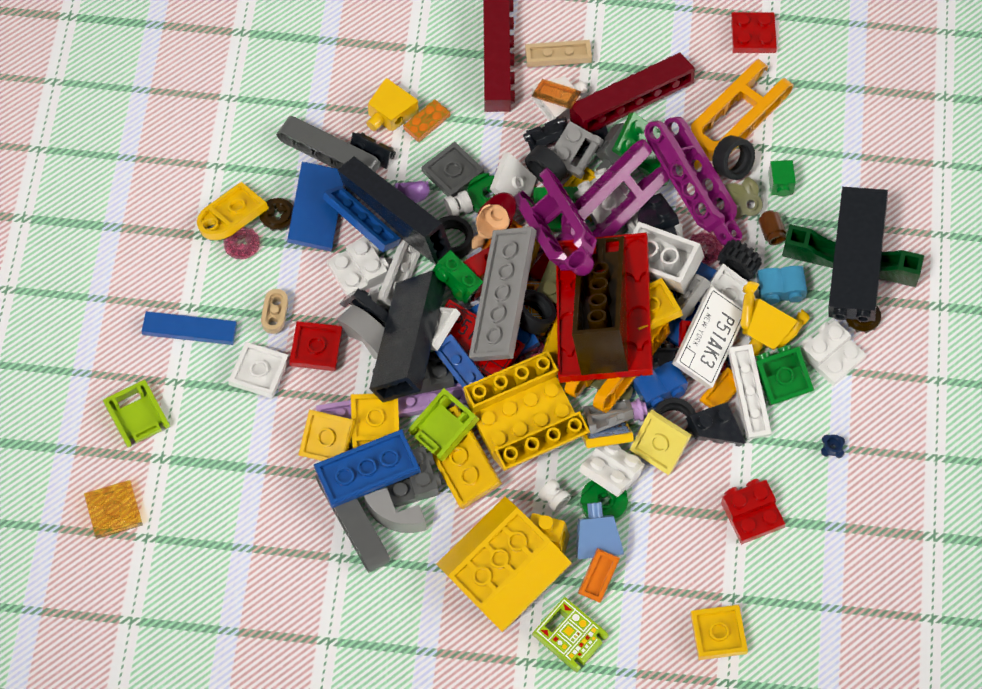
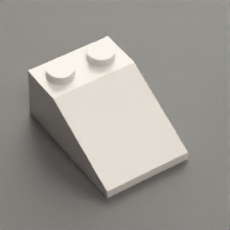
[632,222,704,295]

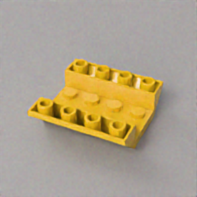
[463,350,590,471]
[436,496,572,632]

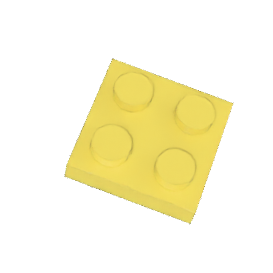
[629,410,692,475]

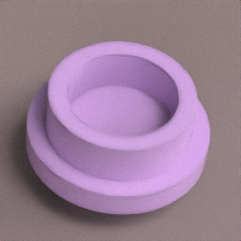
[630,398,648,422]

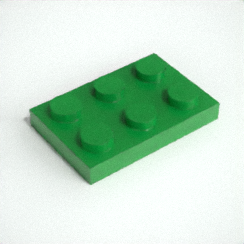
[612,112,670,187]

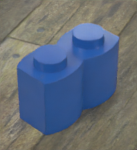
[633,361,688,409]

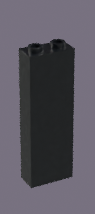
[338,156,452,265]
[828,186,888,322]
[369,270,446,403]

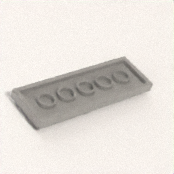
[469,227,537,361]

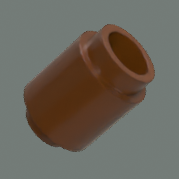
[758,210,786,245]

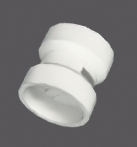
[444,190,473,216]
[538,479,571,513]

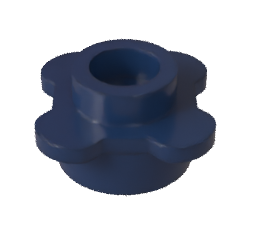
[821,434,845,458]

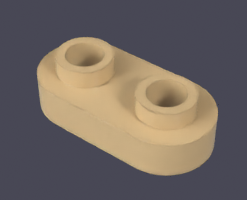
[261,289,288,334]

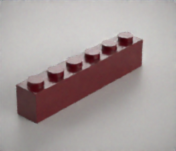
[483,0,515,112]
[569,52,695,133]

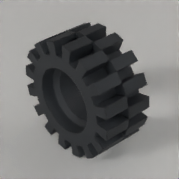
[717,240,762,281]

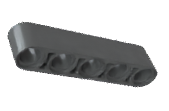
[276,116,381,172]
[315,475,391,573]

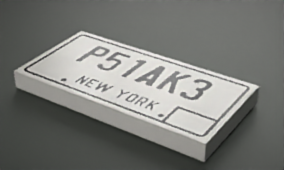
[672,286,742,389]

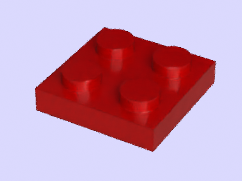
[731,12,777,53]
[289,321,343,371]

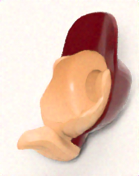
[472,192,517,249]

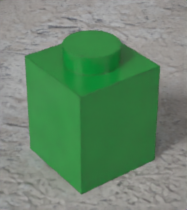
[768,160,796,197]

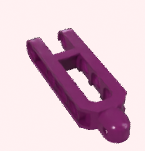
[644,116,742,246]
[556,139,670,241]
[513,167,597,276]

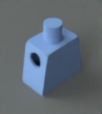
[576,502,624,559]

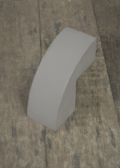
[337,305,384,359]
[364,488,426,533]

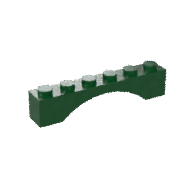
[782,224,924,288]

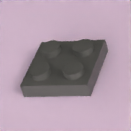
[421,142,484,197]

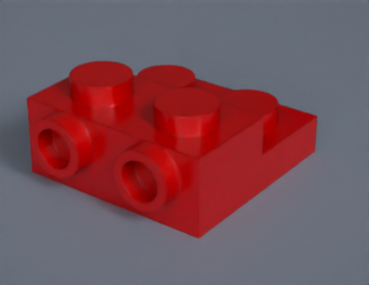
[721,479,786,545]

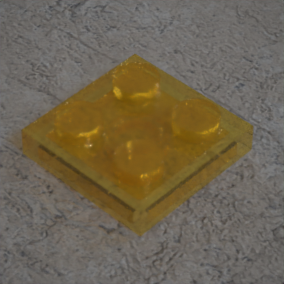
[84,480,143,539]

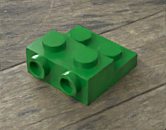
[433,250,483,304]
[756,344,814,406]

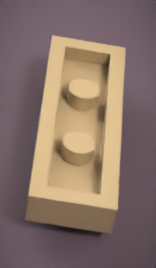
[525,40,592,67]

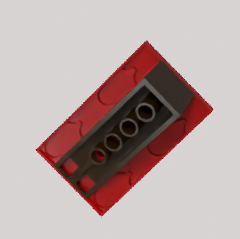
[556,232,653,383]

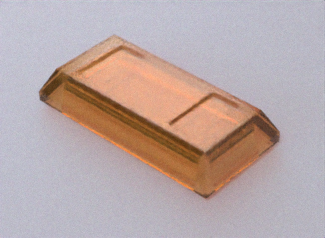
[532,79,581,109]

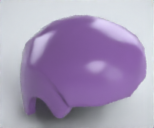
[394,181,430,203]

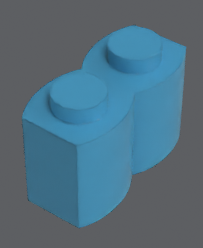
[756,266,807,305]

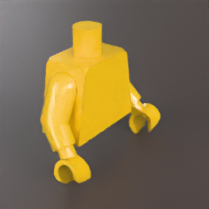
[740,281,810,357]

